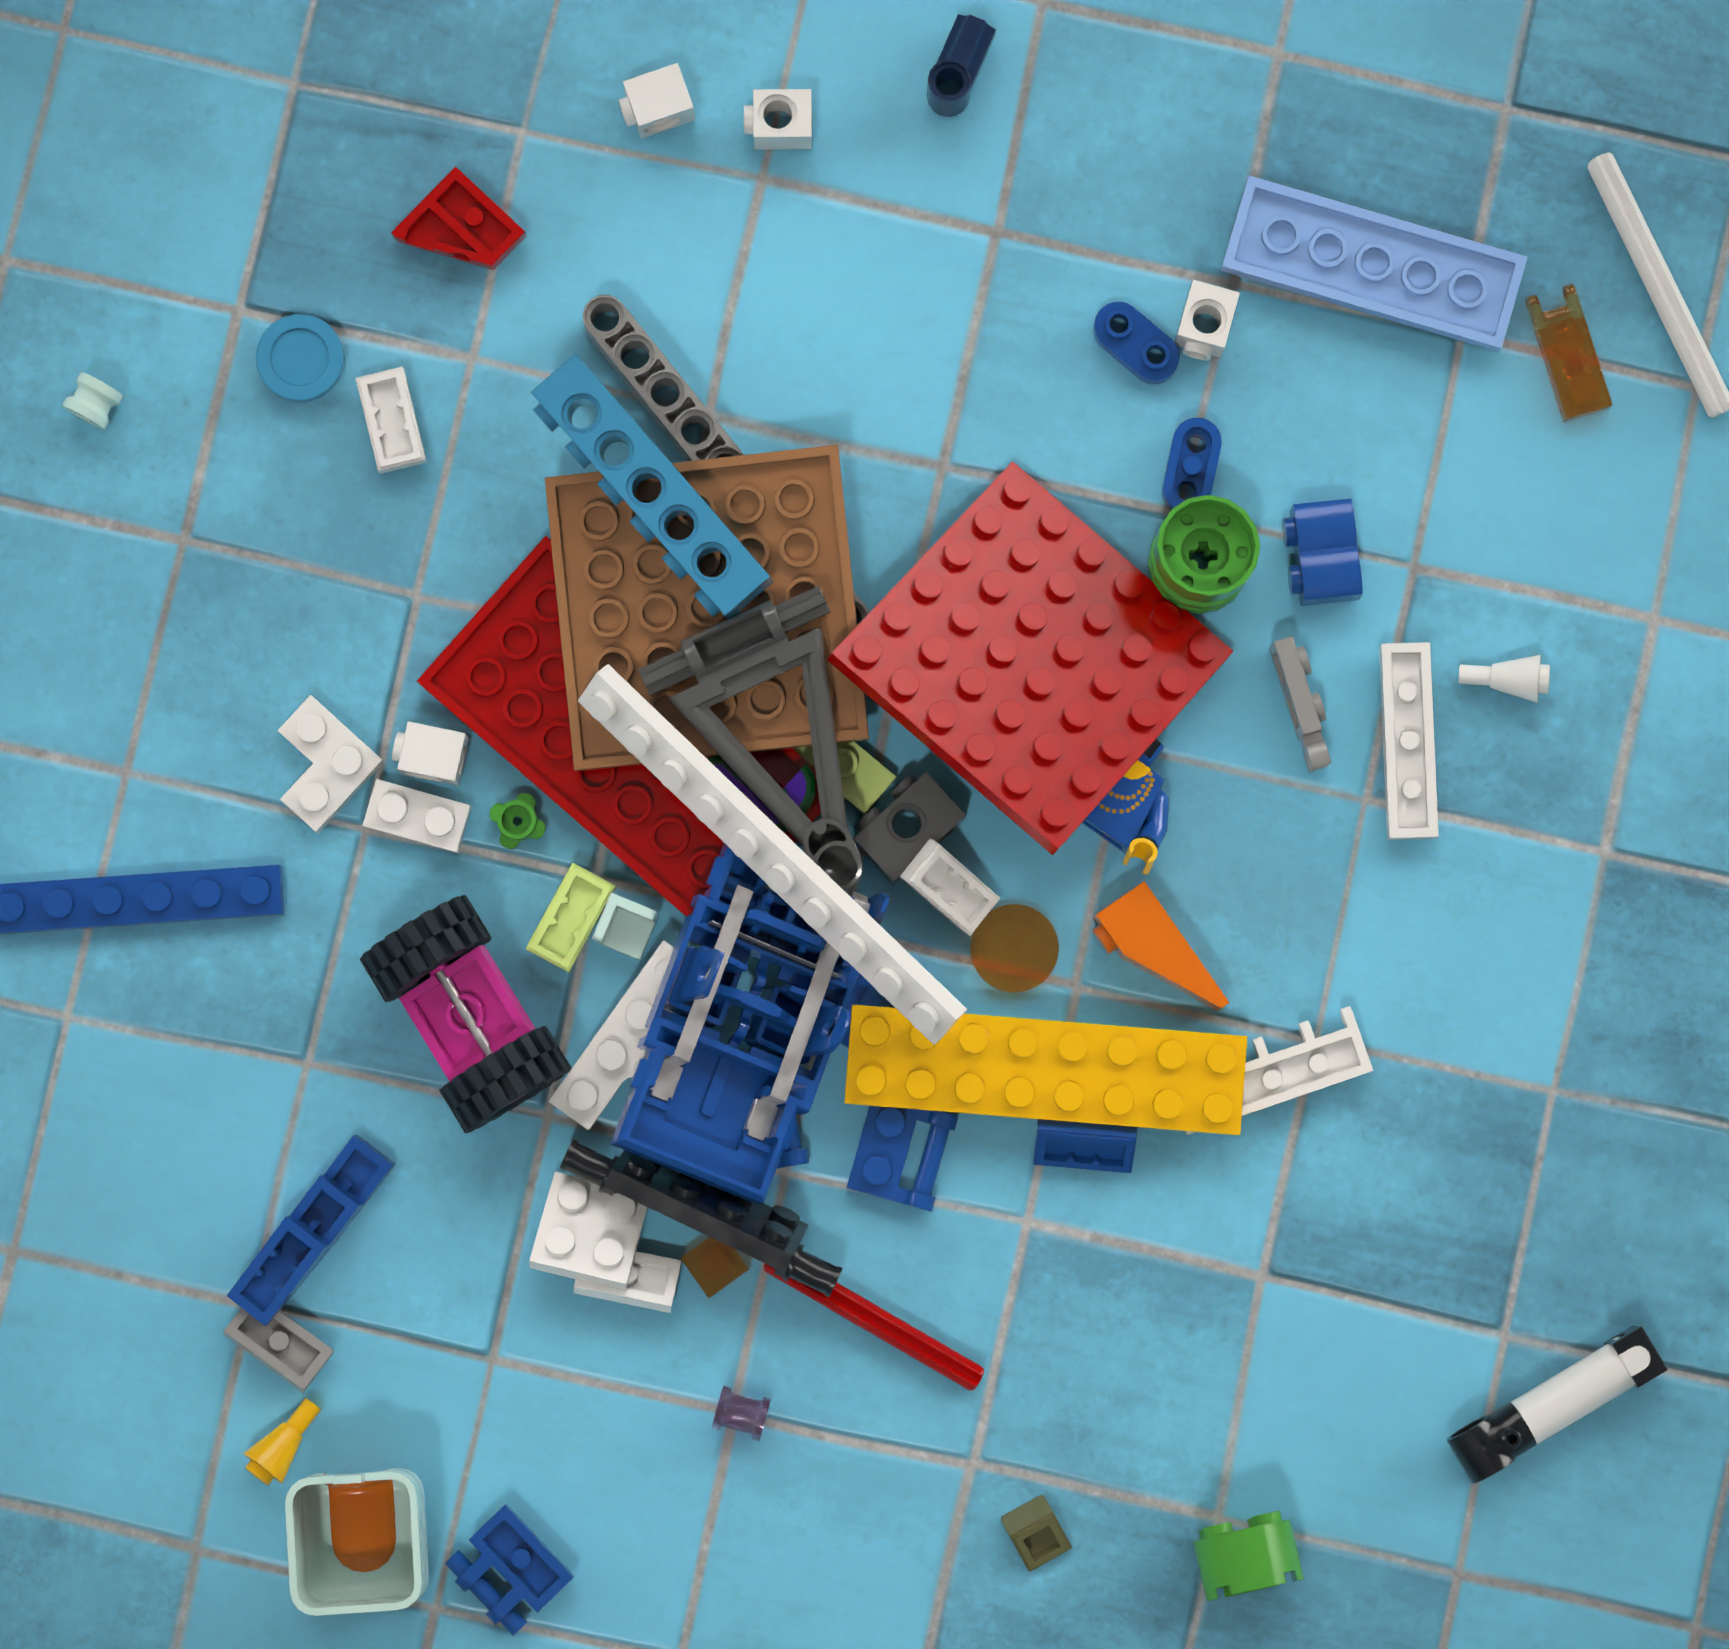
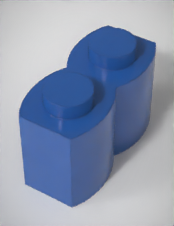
[1282,499,1363,606]

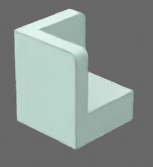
[592,893,659,961]

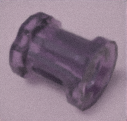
[712,1385,771,1441]

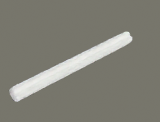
[1587,152,1729,418]

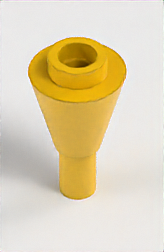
[243,1398,321,1486]

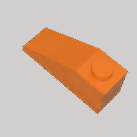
[1092,881,1230,1011]

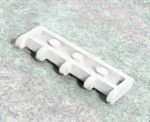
[1184,1006,1373,1135]

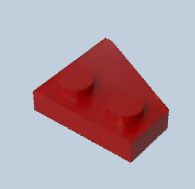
[391,166,527,270]

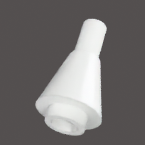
[1459,655,1550,703]

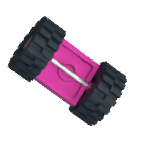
[359,895,572,1134]

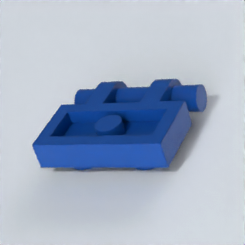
[444,1504,574,1636]

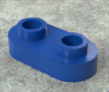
[1093,302,1180,384]
[1162,418,1222,510]

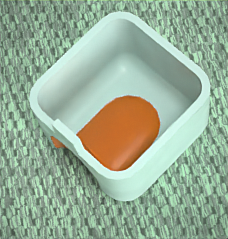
[285,1468,429,1616]

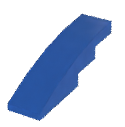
[227,1135,396,1326]

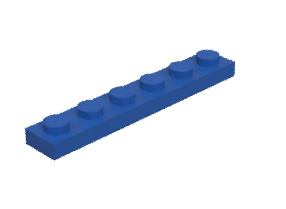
[0,865,285,935]

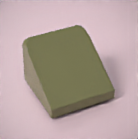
[1001,1495,1072,1572]

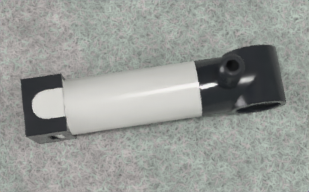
[1447,1326,1668,1484]

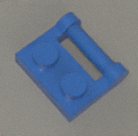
[847,1106,958,1212]

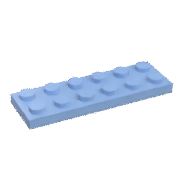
[1220,175,1528,352]

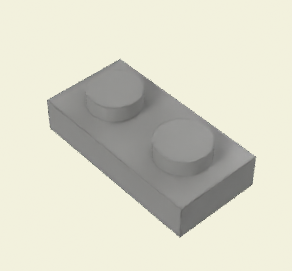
[223,1308,334,1393]

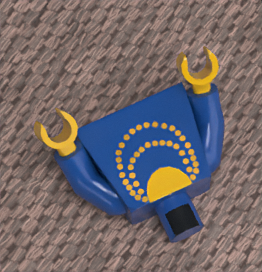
[1082,739,1169,875]

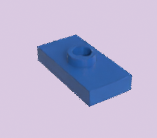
[1033,1119,1137,1173]

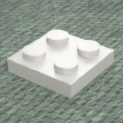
[529,1172,648,1291]

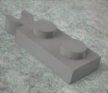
[1269,636,1331,772]

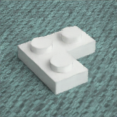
[277,695,384,834]

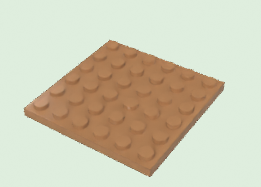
[545,444,870,772]

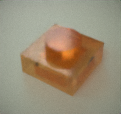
[680,1237,749,1298]

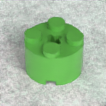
[1193,1511,1305,1601]

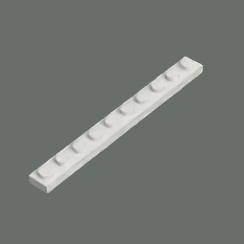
[578,664,967,1045]

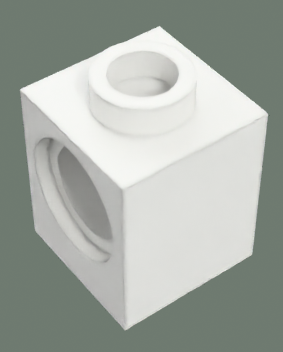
[618,63,695,139]
[744,89,812,150]
[1175,280,1240,361]
[392,721,470,786]

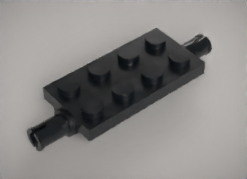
[560,1140,843,1297]

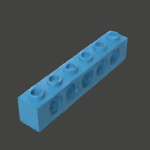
[531,353,774,619]

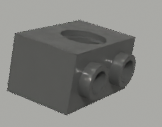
[854,772,966,885]

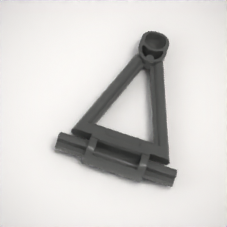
[638,586,863,890]

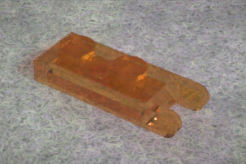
[1525,284,1613,422]

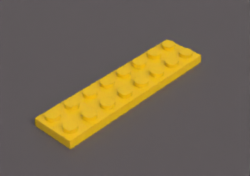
[844,1004,1247,1136]

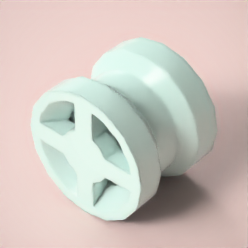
[62,372,124,430]

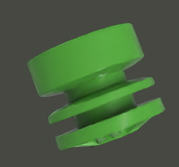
[1147,495,1260,614]

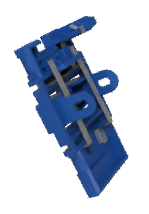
[610,843,891,1205]

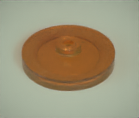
[970,904,1059,993]

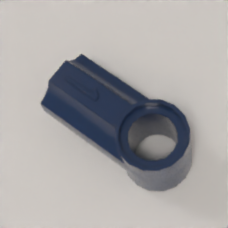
[927,14,996,117]

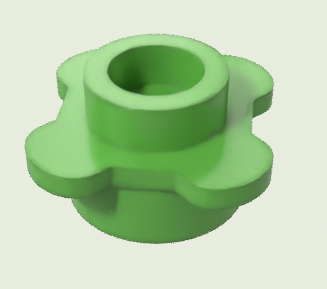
[489,793,546,849]

